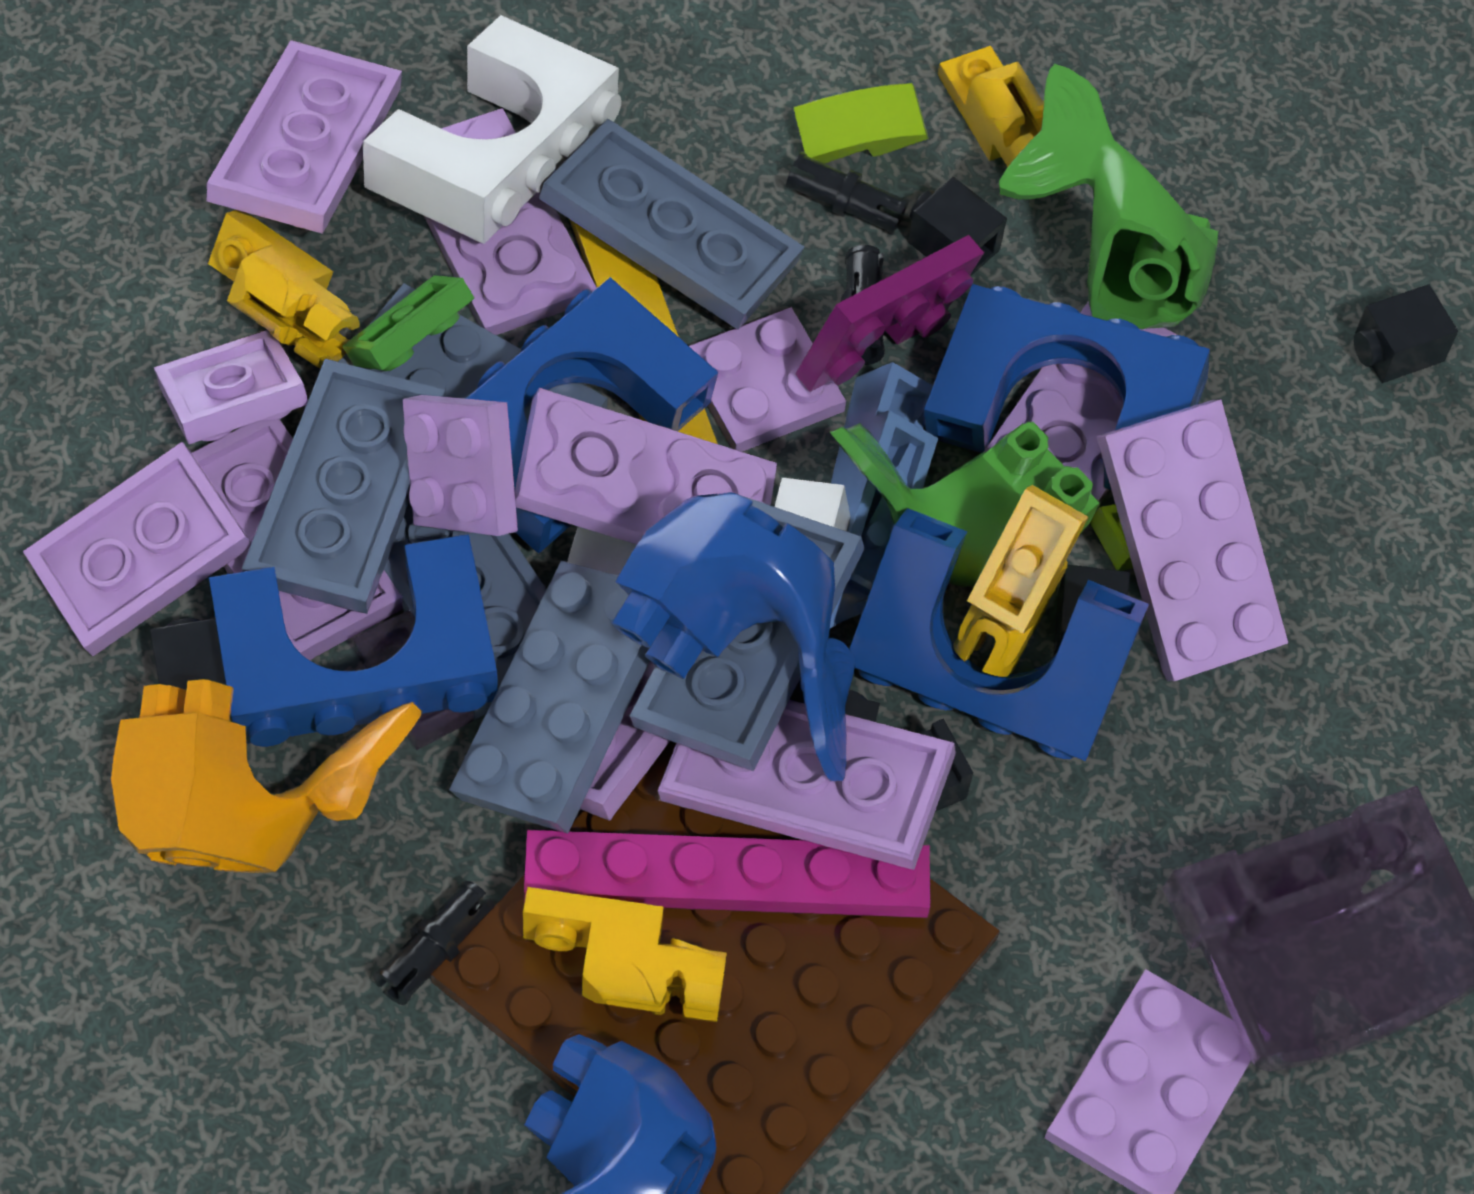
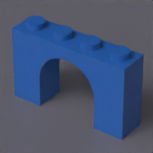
[465,277,719,554]
[924,284,1210,490]
[849,508,1149,761]
[209,534,498,747]

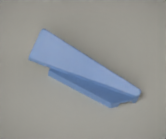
[830,362,938,628]

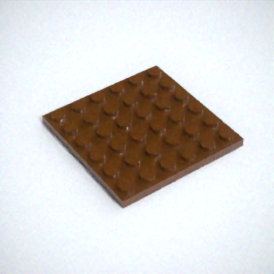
[431,741,1000,1194]

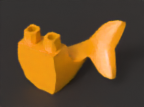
[111,679,422,873]

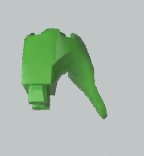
[999,64,1218,329]
[829,422,1100,587]

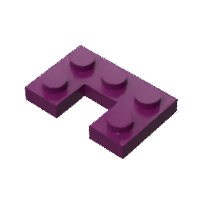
[795,235,984,392]

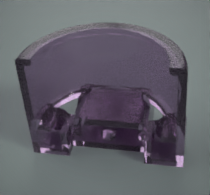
[1162,786,1474,1071]

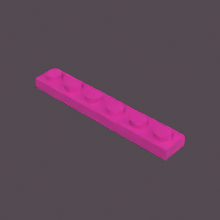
[524,830,930,918]

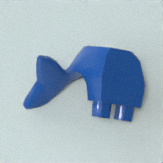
[611,492,855,782]
[525,1034,716,1194]

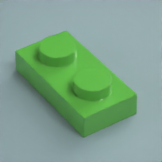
[342,275,475,371]

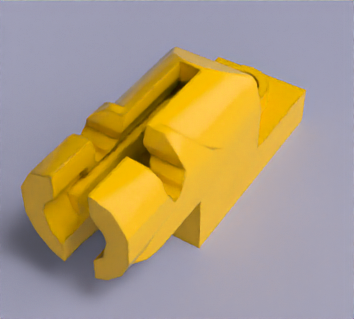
[938,46,1044,167]
[208,210,360,369]
[953,485,1089,677]
[523,887,727,1022]

